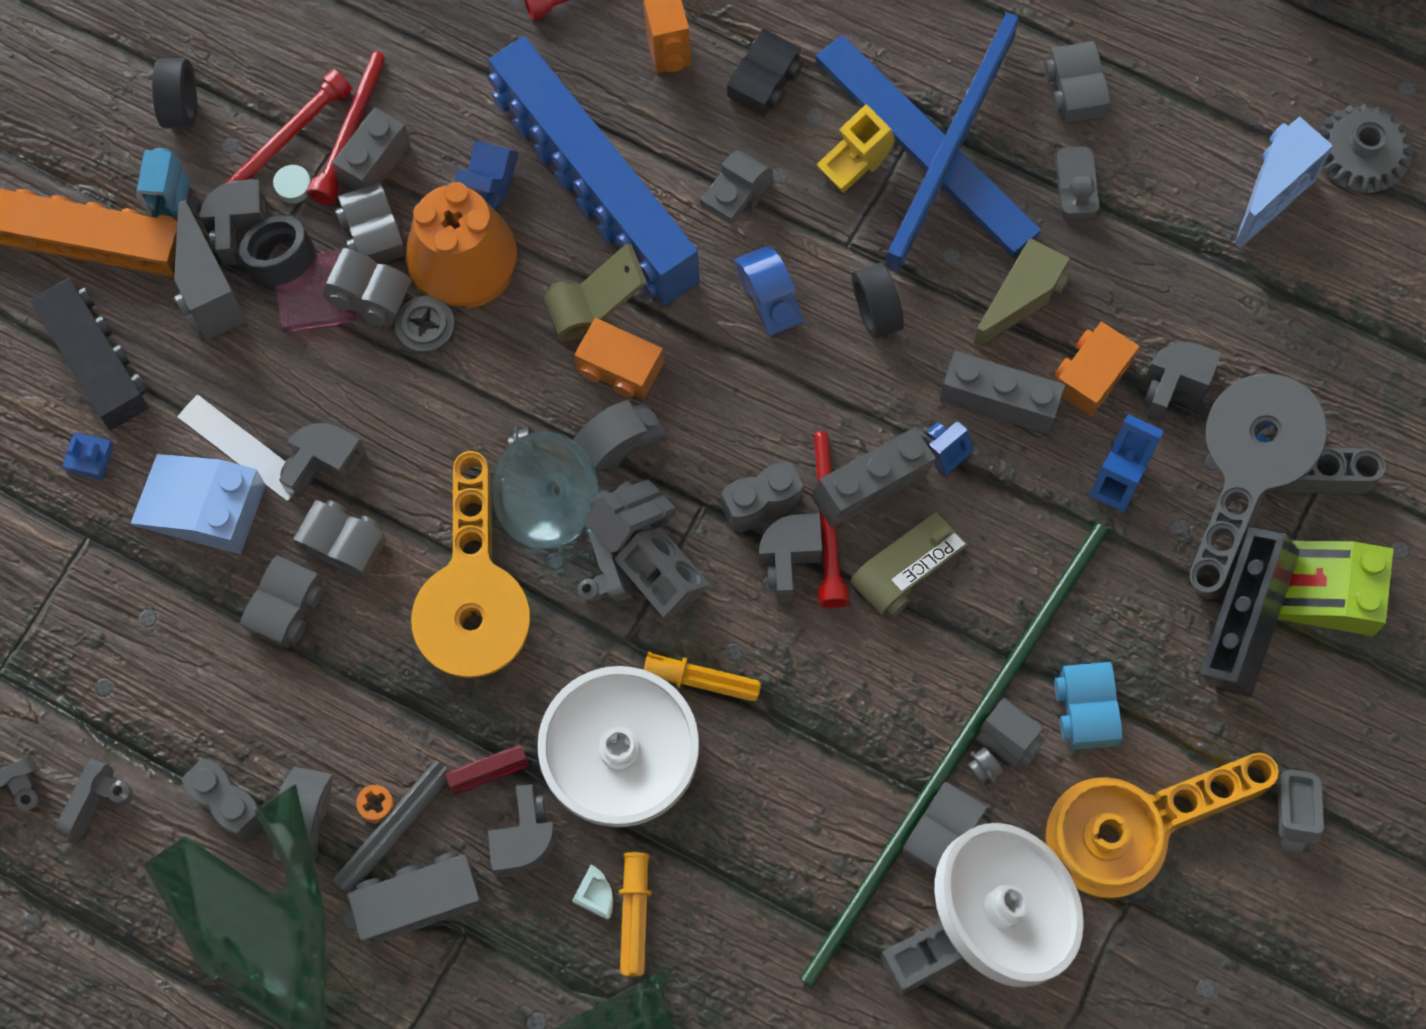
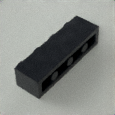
[29,278,149,431]
[1200,527,1300,697]

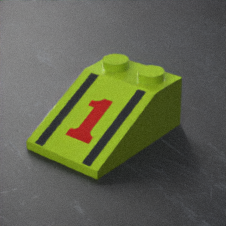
[1278,541,1394,636]

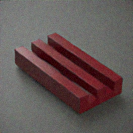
[445,745,529,796]

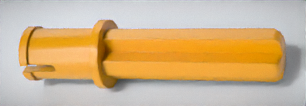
[643,652,761,702]
[619,852,651,977]

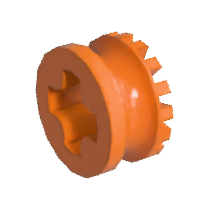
[356,785,395,824]

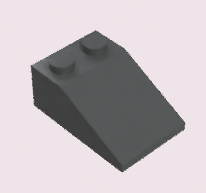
[174,200,247,341]

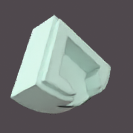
[572,865,614,921]

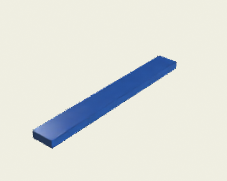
[885,12,1019,273]
[815,35,1041,258]

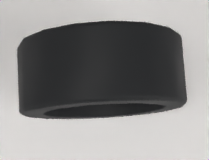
[152,58,197,129]
[239,216,315,287]
[851,262,904,339]

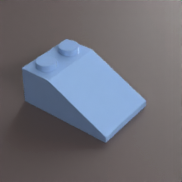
[1235,116,1333,249]
[131,454,266,555]

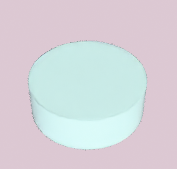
[273,165,311,204]

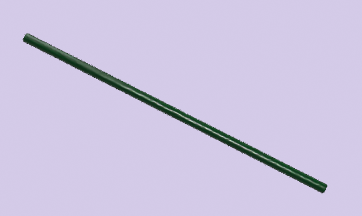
[799,523,1109,988]

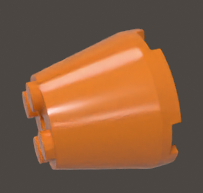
[406,182,518,309]

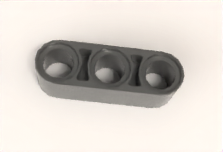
[1274,447,1386,494]

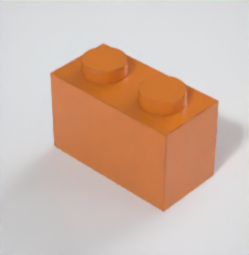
[643,0,691,73]
[574,318,664,400]
[1054,321,1139,417]

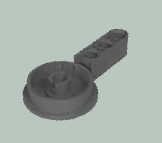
[1190,374,1327,600]

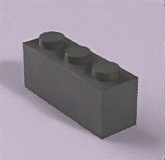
[940,350,1065,435]
[811,427,936,528]
[347,852,484,947]

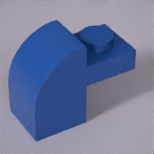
[454,141,519,208]
[734,245,804,336]
[1089,414,1164,512]

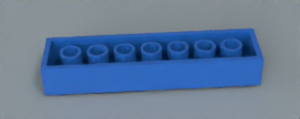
[488,36,700,307]

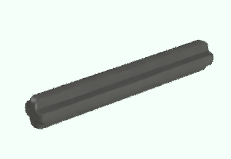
[333,761,450,894]

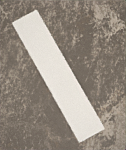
[177,395,292,501]

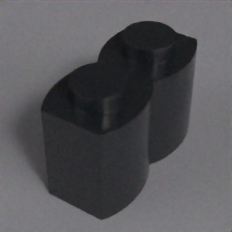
[727,28,804,116]

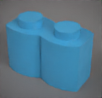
[136,148,190,221]
[1054,662,1122,750]

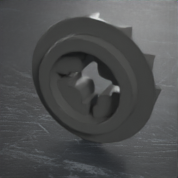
[395,296,455,354]

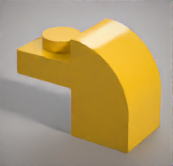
[817,104,895,193]

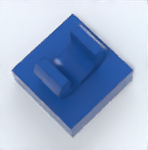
[926,421,974,475]
[62,432,114,480]

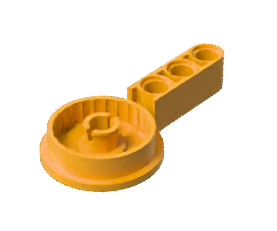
[411,451,530,678]
[1045,753,1279,899]

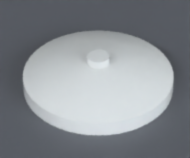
[538,666,699,827]
[935,823,1083,987]

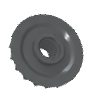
[1318,104,1414,193]

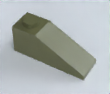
[974,238,1071,346]

